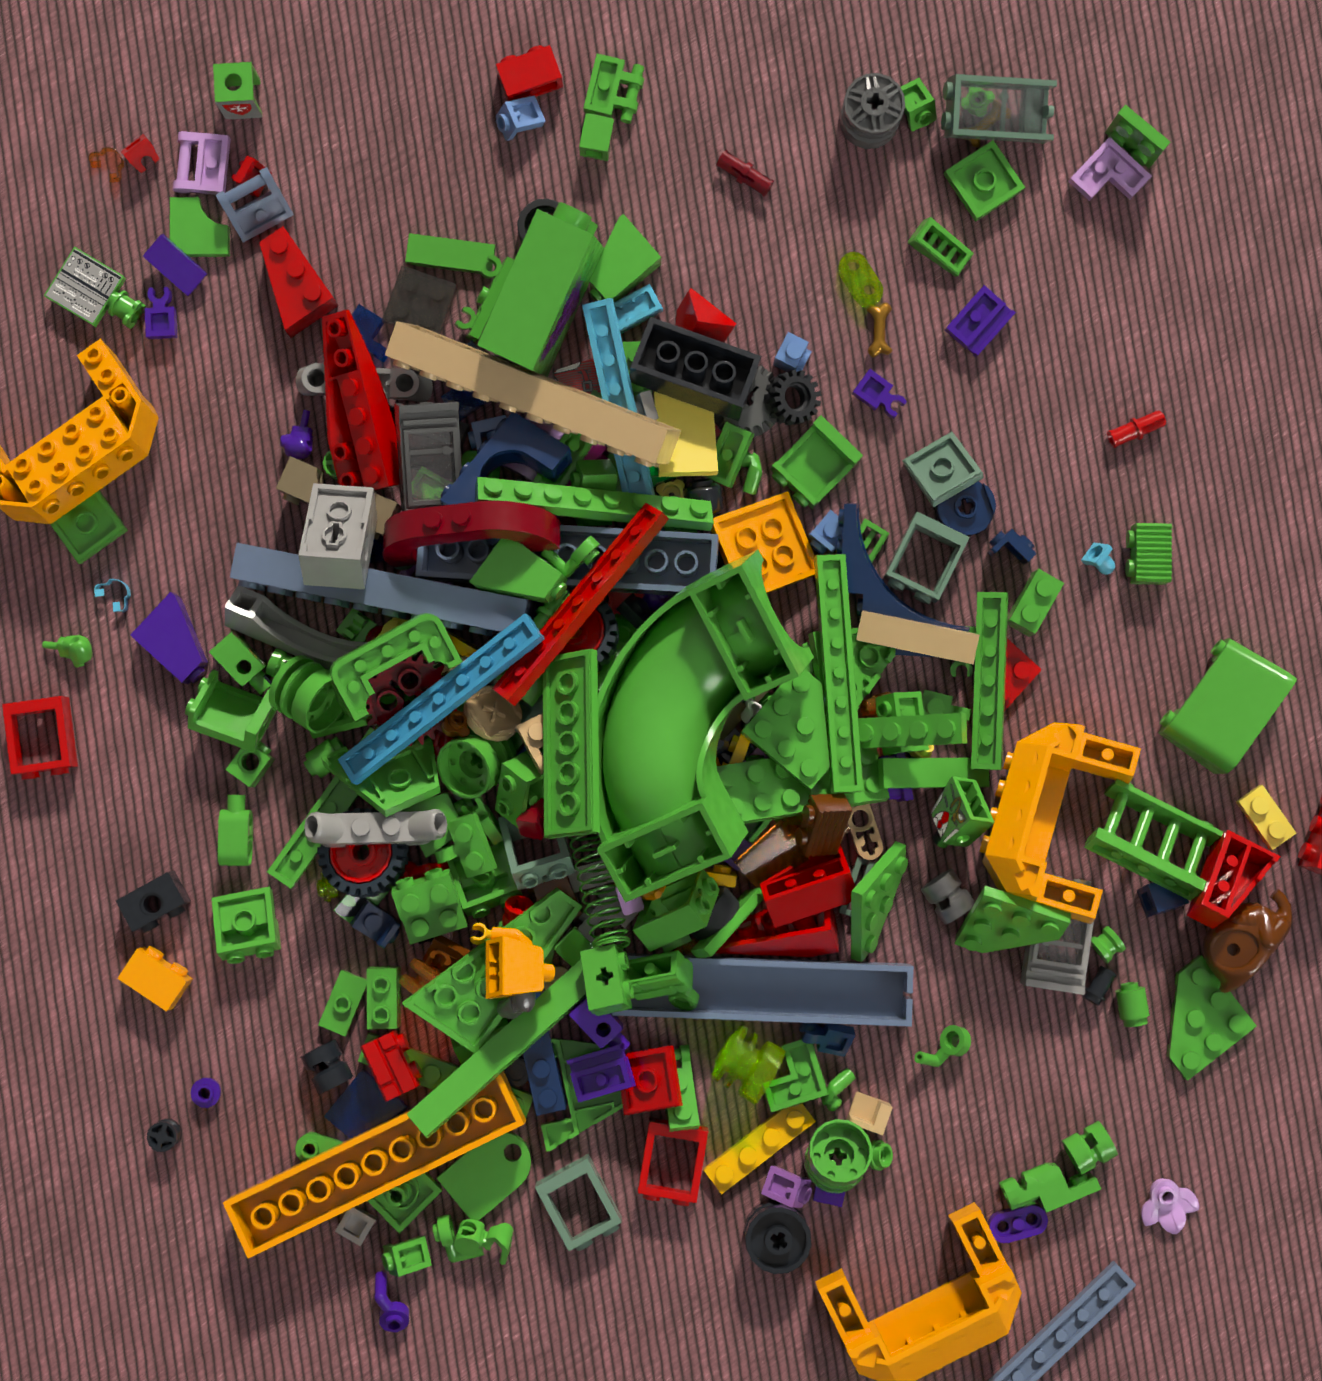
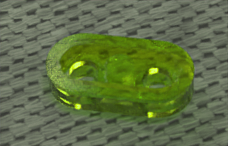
[838,252,883,307]

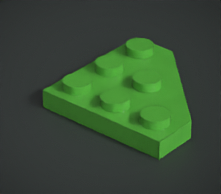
[808,628,896,721]
[741,669,830,791]
[851,841,908,962]
[954,885,1071,953]
[1166,955,1257,1081]

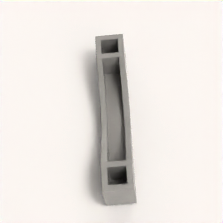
[224,586,393,684]

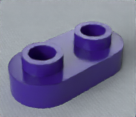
[988,1204,1048,1243]

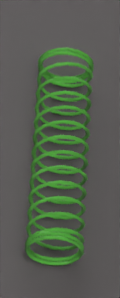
[569,834,631,949]

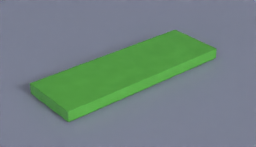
[542,649,600,839]

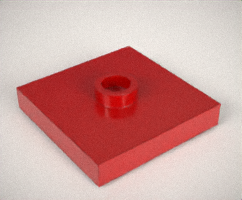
[620,1045,683,1116]

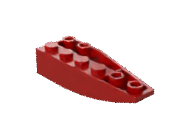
[322,310,399,491]

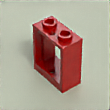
[2,696,78,780]
[637,1117,708,1206]

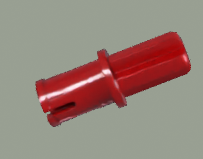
[1107,410,1166,448]

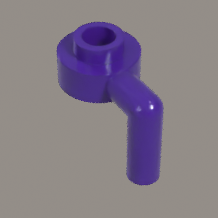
[374,1271,409,1332]

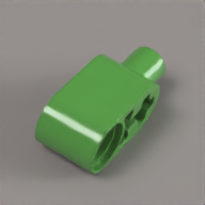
[218,795,253,866]

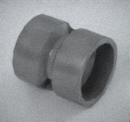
[921,869,975,925]

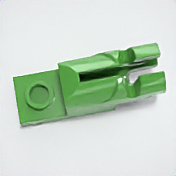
[999,1163,1101,1213]

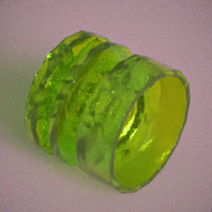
[710,1024,786,1105]

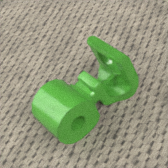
[454,1219,514,1265]

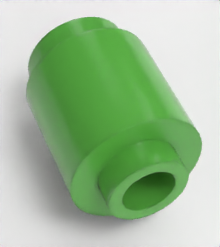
[303,737,344,778]
[1115,982,1150,1027]

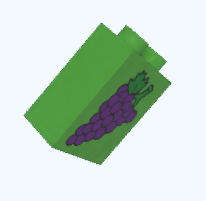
[477,202,604,377]

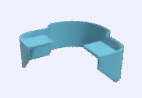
[94,579,131,612]

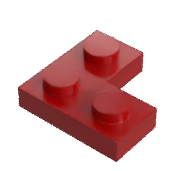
[1004,638,1042,711]

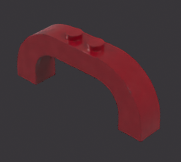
[383,501,560,567]

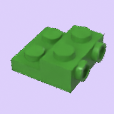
[447,840,523,918]
[391,868,468,945]
[212,886,281,964]

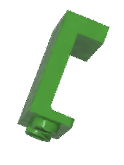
[770,415,863,509]
[185,669,277,752]

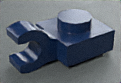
[799,1023,856,1057]

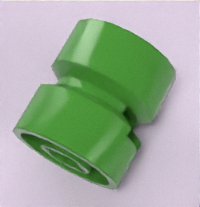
[1062,1121,1118,1175]

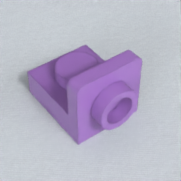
[761,1166,812,1208]

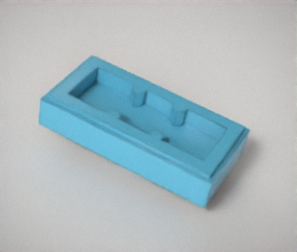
[614,284,663,334]

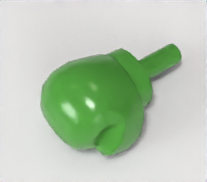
[42,635,93,667]

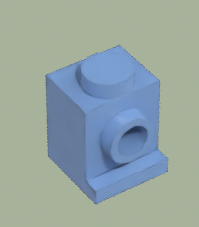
[773,332,812,372]

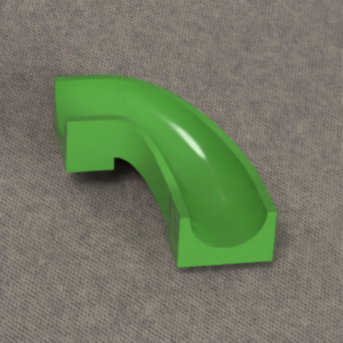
[597,549,814,903]

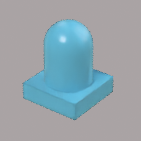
[1081,542,1115,575]

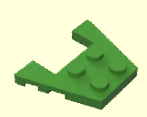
[321,735,441,817]
[541,1038,623,1152]

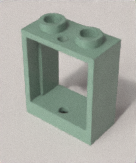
[883,512,970,605]
[498,816,575,890]
[535,1154,622,1251]

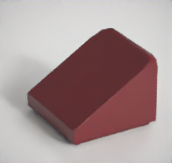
[516,798,544,840]

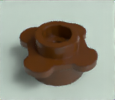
[440,711,470,738]

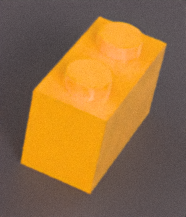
[117,946,193,1012]

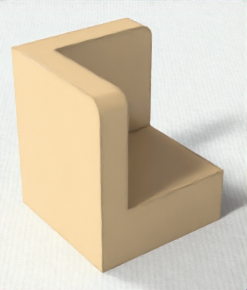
[846,1092,893,1135]

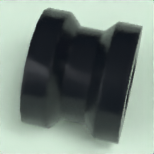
[147,1118,182,1152]

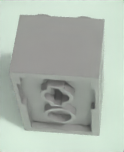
[298,483,378,589]

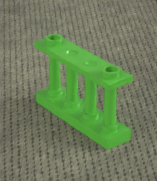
[1084,779,1223,901]

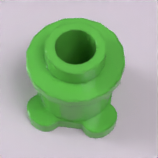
[107,290,147,329]

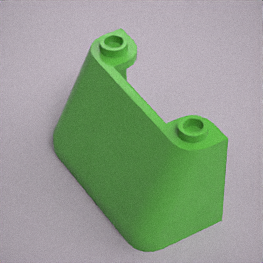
[330,613,463,721]
[1158,638,1297,774]

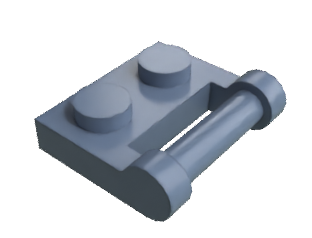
[216,167,294,243]

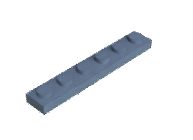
[988,1261,1136,1381]

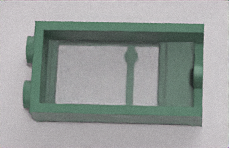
[941,74,1057,144]

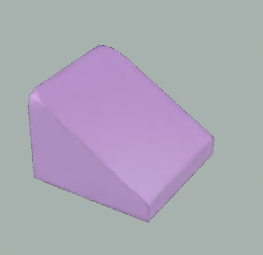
[615,887,644,916]

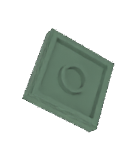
[902,432,984,507]

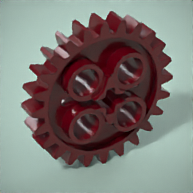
[366,651,457,747]

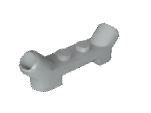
[296,363,433,402]
[304,809,447,848]

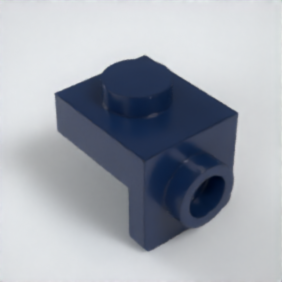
[987,529,1037,565]

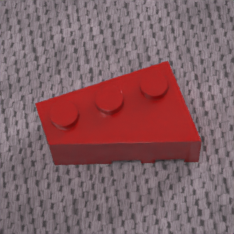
[259,226,338,338]
[760,845,856,928]

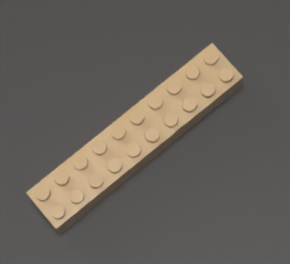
[385,321,682,467]

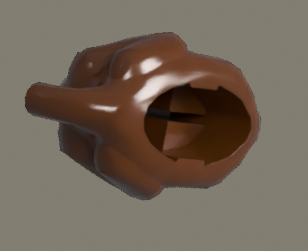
[1203,889,1292,993]

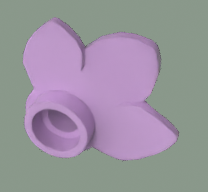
[1141,1178,1199,1234]

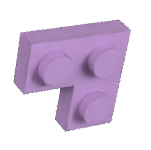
[1068,137,1152,201]

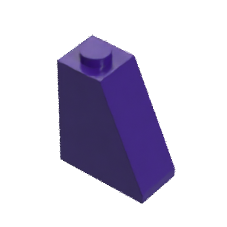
[130,592,208,685]

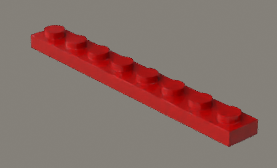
[492,503,669,706]

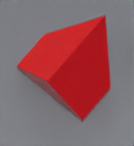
[676,288,737,343]

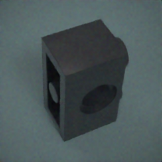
[116,871,191,933]

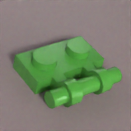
[583,53,645,124]

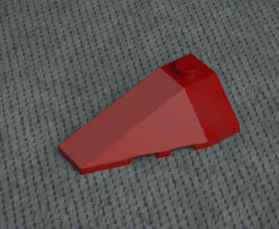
[716,906,839,957]

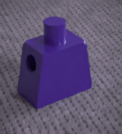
[569,997,630,1050]

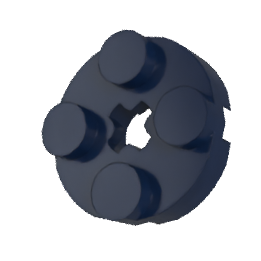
[936,481,996,536]

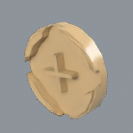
[464,685,522,742]

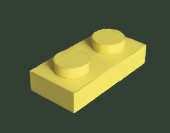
[1236,785,1297,850]

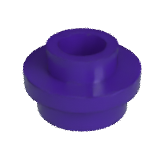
[191,1077,221,1108]

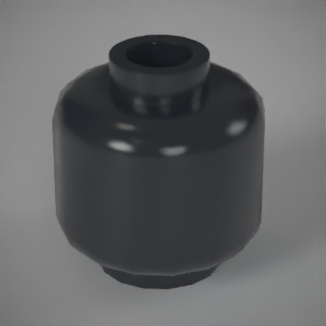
[684,478,724,518]

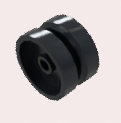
[744,1200,812,1274]

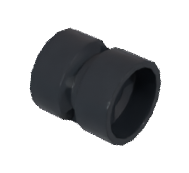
[300,1039,354,1095]

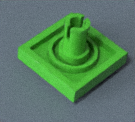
[368,1172,443,1234]

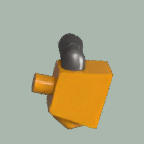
[470,923,555,1019]

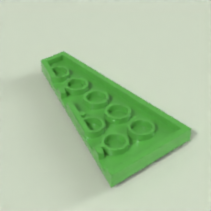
[402,888,583,1054]

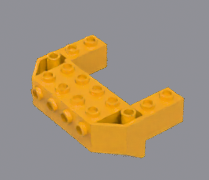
[0,338,159,524]
[979,722,1141,924]
[815,1202,1022,1381]

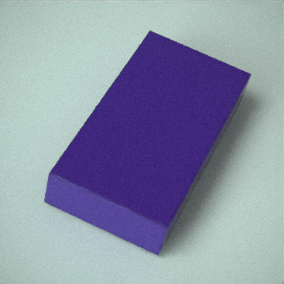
[143,234,208,296]

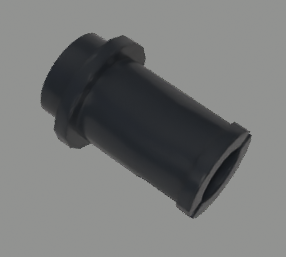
[1083,966,1117,1006]

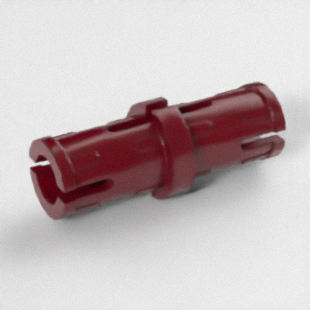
[716,150,774,197]

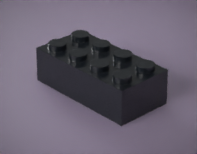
[629,317,762,421]

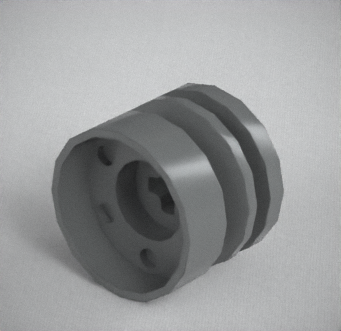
[839,73,905,149]

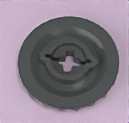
[714,366,778,437]

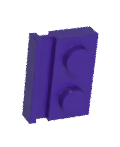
[944,285,1016,358]
[566,1043,636,1103]

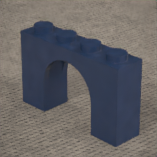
[440,412,572,546]

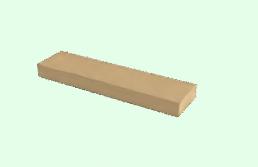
[856,610,980,664]

